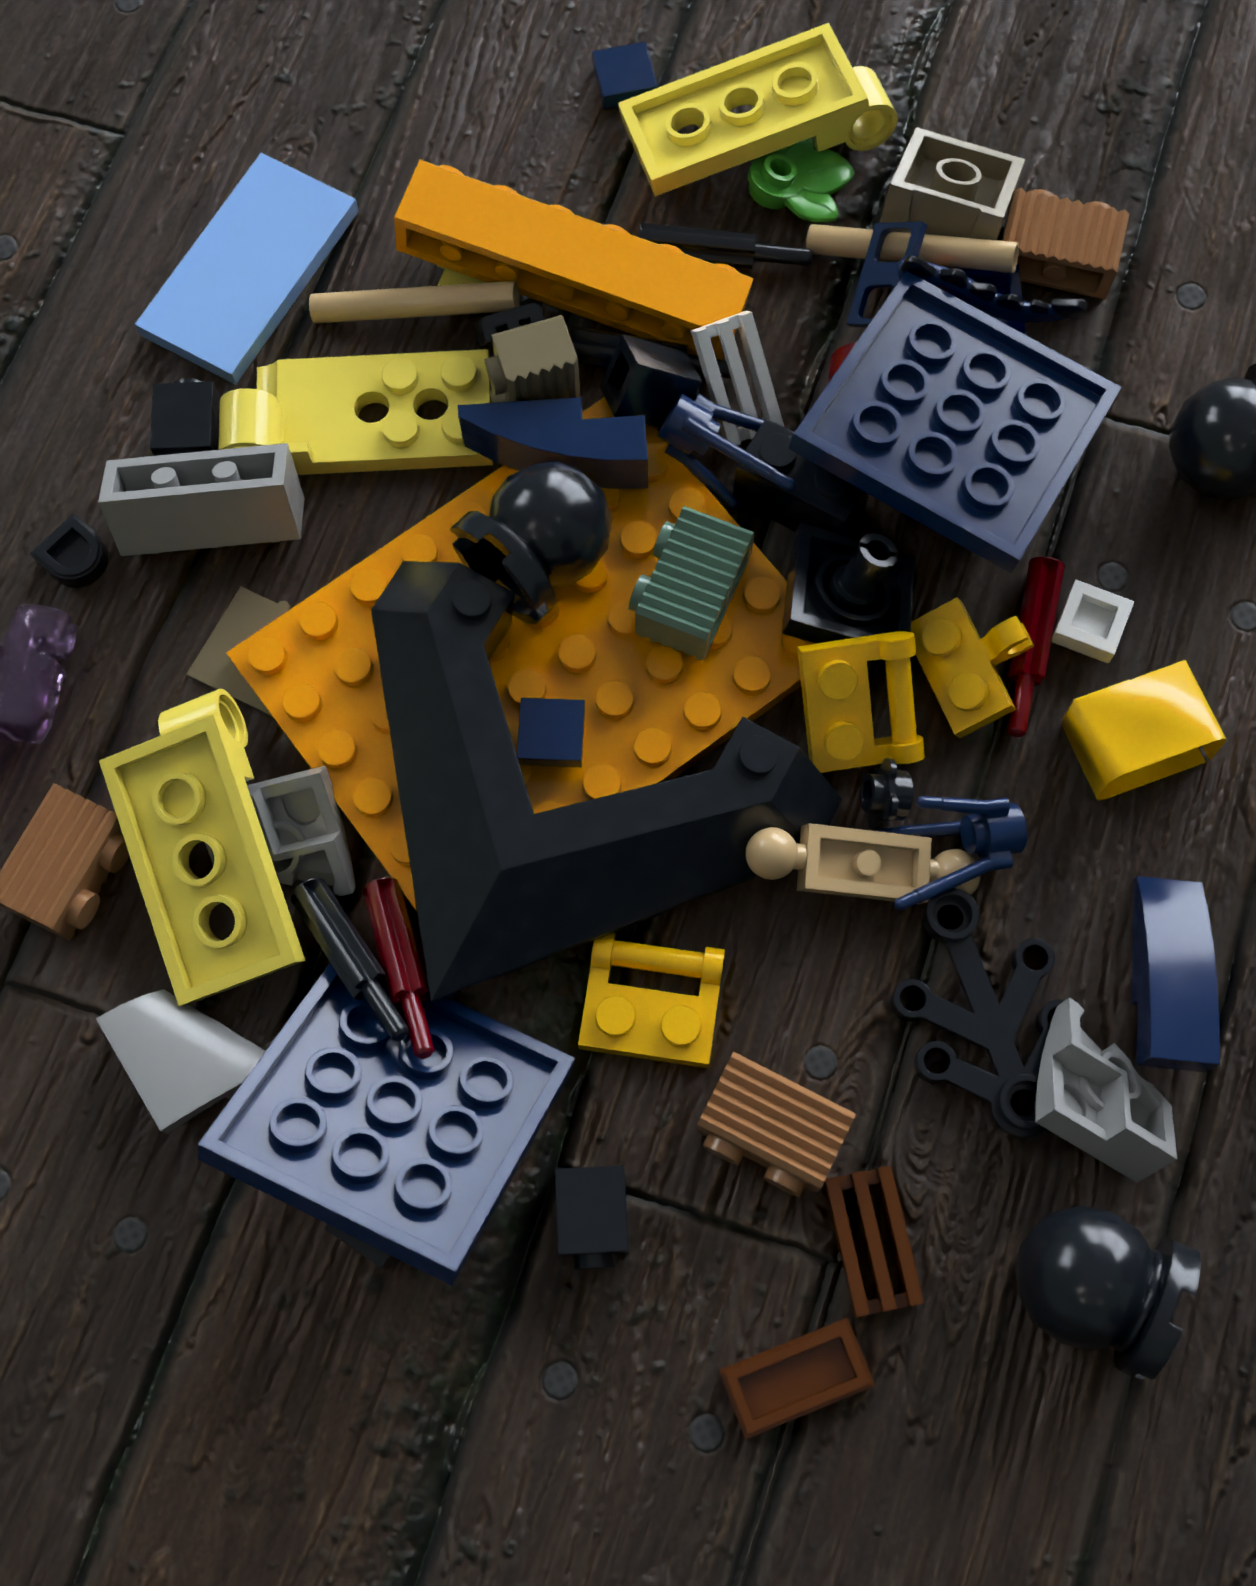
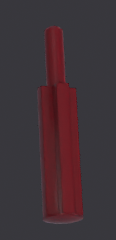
[1007,557,1066,738]
[363,877,434,1059]

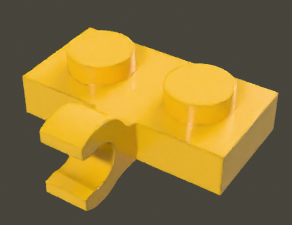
[910,597,1034,738]

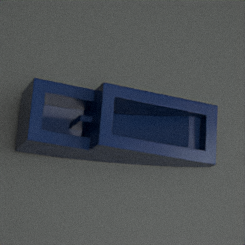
[458,397,648,489]
[1131,876,1220,1072]

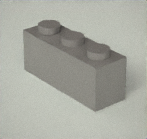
[98,443,304,556]

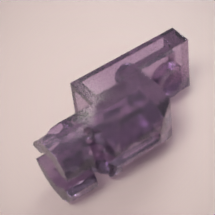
[0,604,78,743]

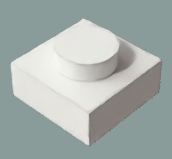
[1052,579,1134,664]

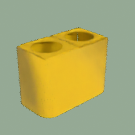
[1061,660,1227,800]

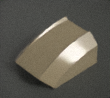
[880,127,1025,271]

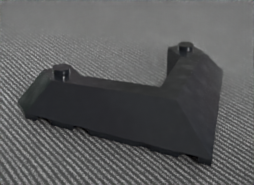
[371,561,842,1004]

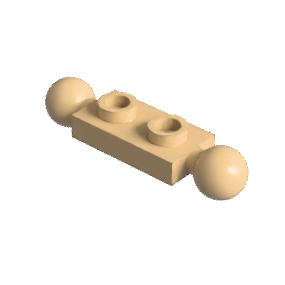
[746,823,981,904]

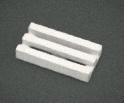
[691,311,784,445]

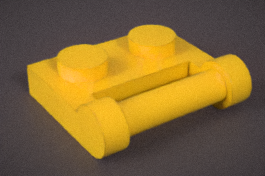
[797,631,925,773]
[578,933,725,1068]

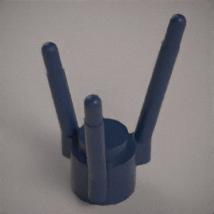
[657,394,795,509]
[875,795,1027,910]

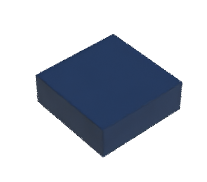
[592,41,658,109]
[517,698,585,768]

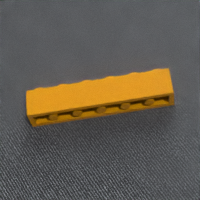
[394,159,754,360]

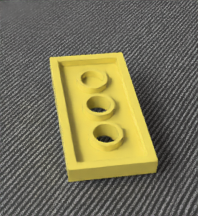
[618,23,898,196]
[218,349,493,475]
[99,689,306,1006]

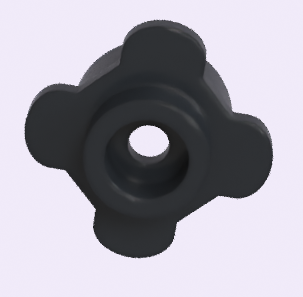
[860,758,913,829]

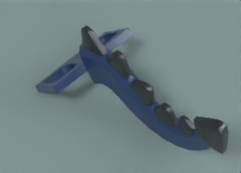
[847,221,1087,328]

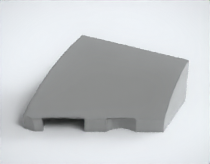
[205,765,356,896]
[96,989,266,1134]
[1035,998,1177,1183]

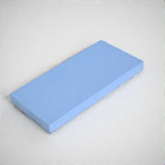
[134,153,359,385]

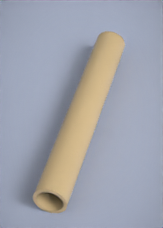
[806,224,1019,273]
[309,281,520,323]

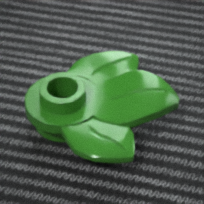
[747,138,855,222]

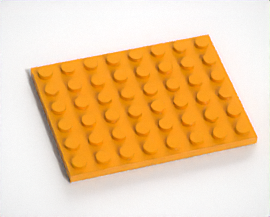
[226,397,815,912]

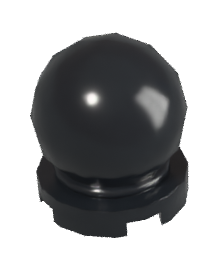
[1169,363,1256,500]
[450,461,612,624]
[1015,1205,1201,1380]

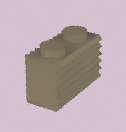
[484,315,581,403]

